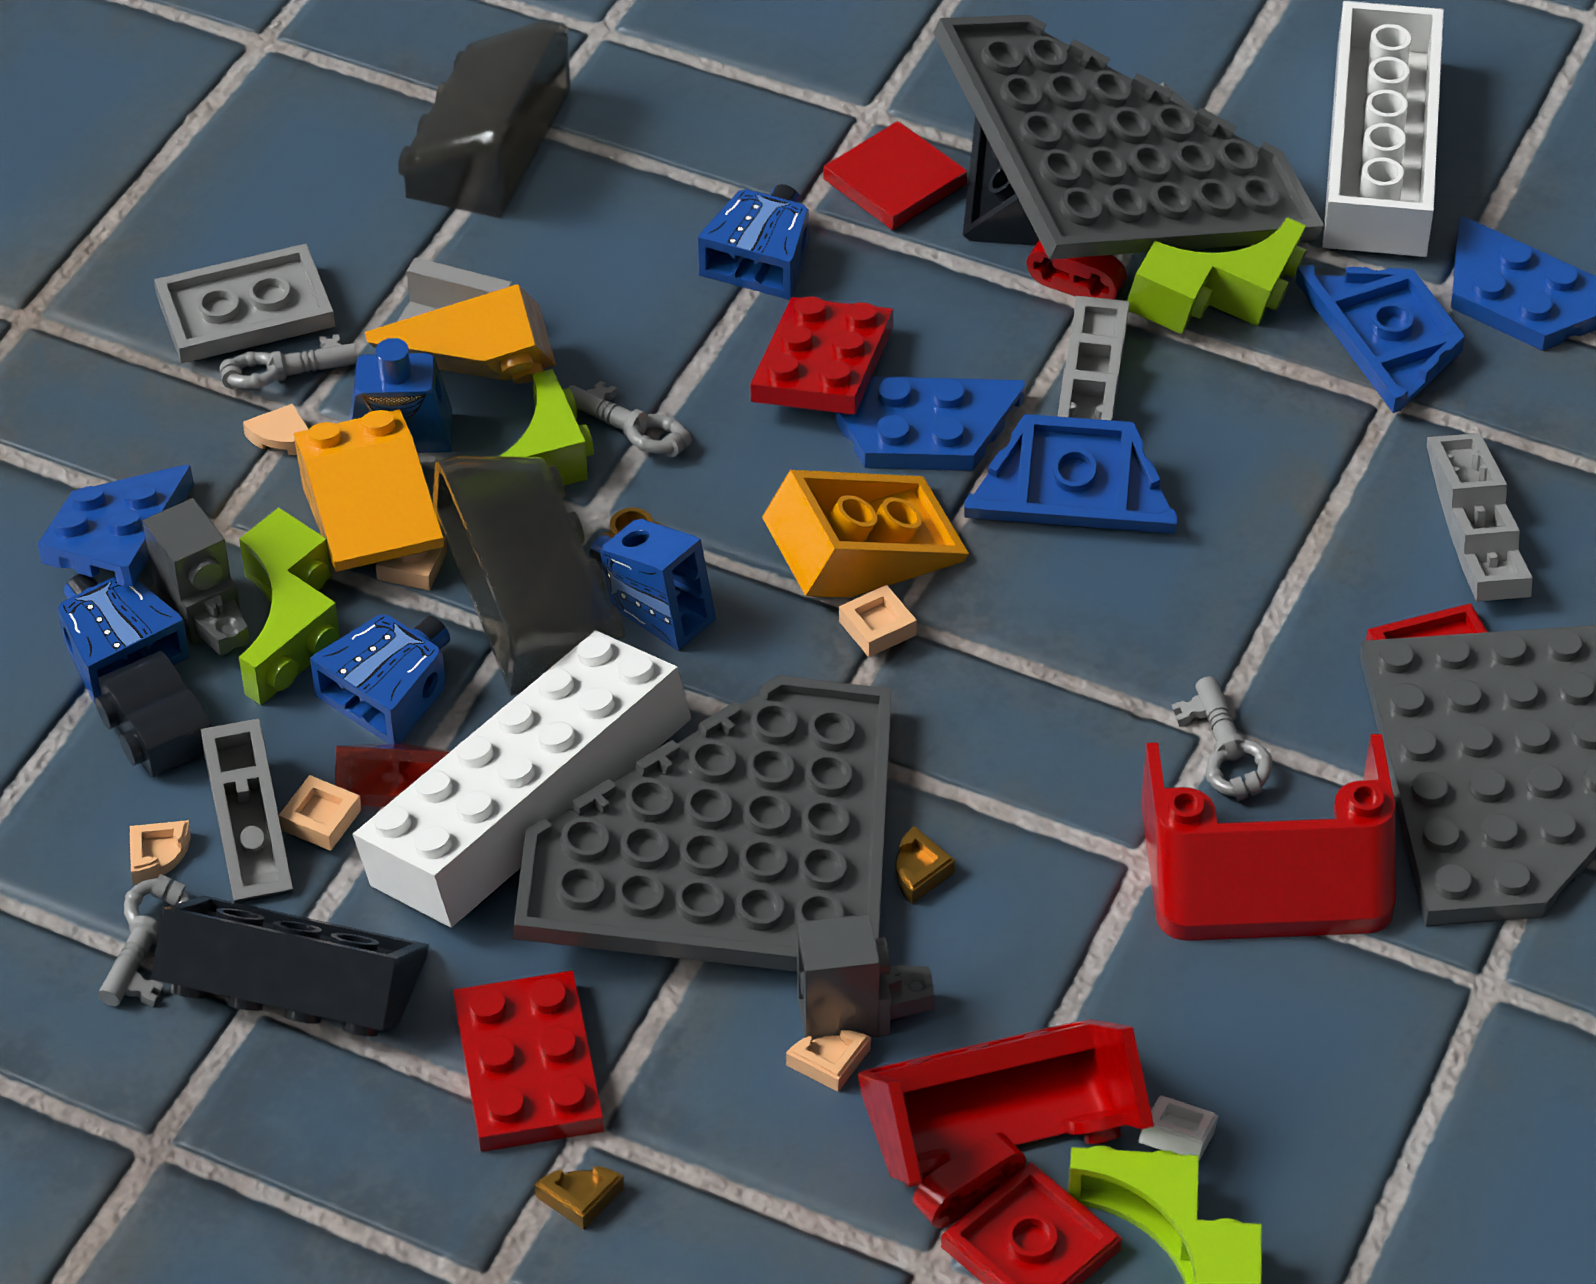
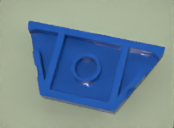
[1450,216,1596,351]
[1296,265,1465,413]
[835,376,1025,471]
[964,414,1177,534]
[37,465,194,586]

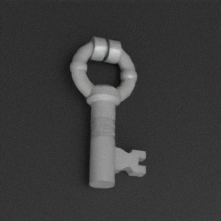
[220,334,358,390]
[568,381,691,457]
[1172,676,1272,801]
[98,874,190,1007]

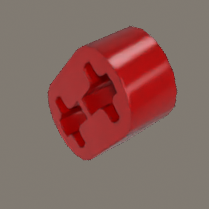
[1026,240,1127,300]
[913,1132,1026,1228]

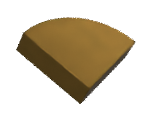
[896,826,955,904]
[534,1166,624,1230]

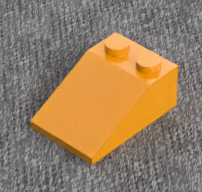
[365,284,556,384]
[293,409,445,572]
[762,470,969,598]

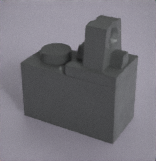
[142,498,250,656]
[797,914,934,1040]

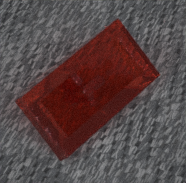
[335,743,451,807]

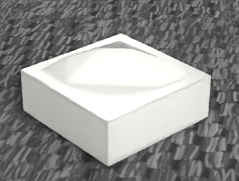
[1139,1096,1219,1162]

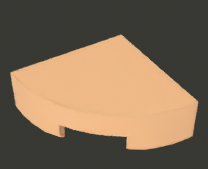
[243,404,308,455]
[130,820,191,885]
[786,1030,871,1092]

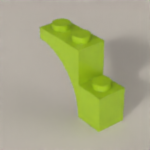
[1127,217,1307,334]
[459,369,594,549]
[239,507,340,705]
[1068,1146,1262,1284]

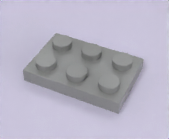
[154,244,335,364]

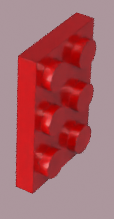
[750,297,894,414]
[453,970,604,1152]

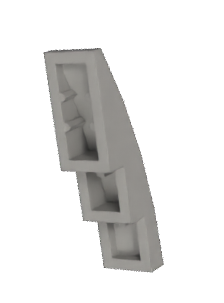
[1058,296,1129,420]
[1427,433,1533,602]

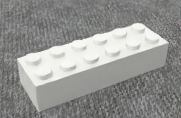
[1323,1,1443,257]
[353,630,692,928]

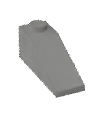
[201,718,293,902]

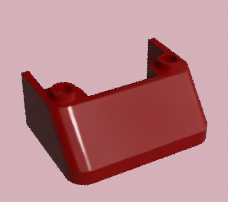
[1141,734,1396,941]
[857,1020,1154,1187]

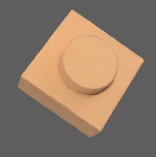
[376,537,448,591]
[839,585,917,657]
[278,775,361,851]

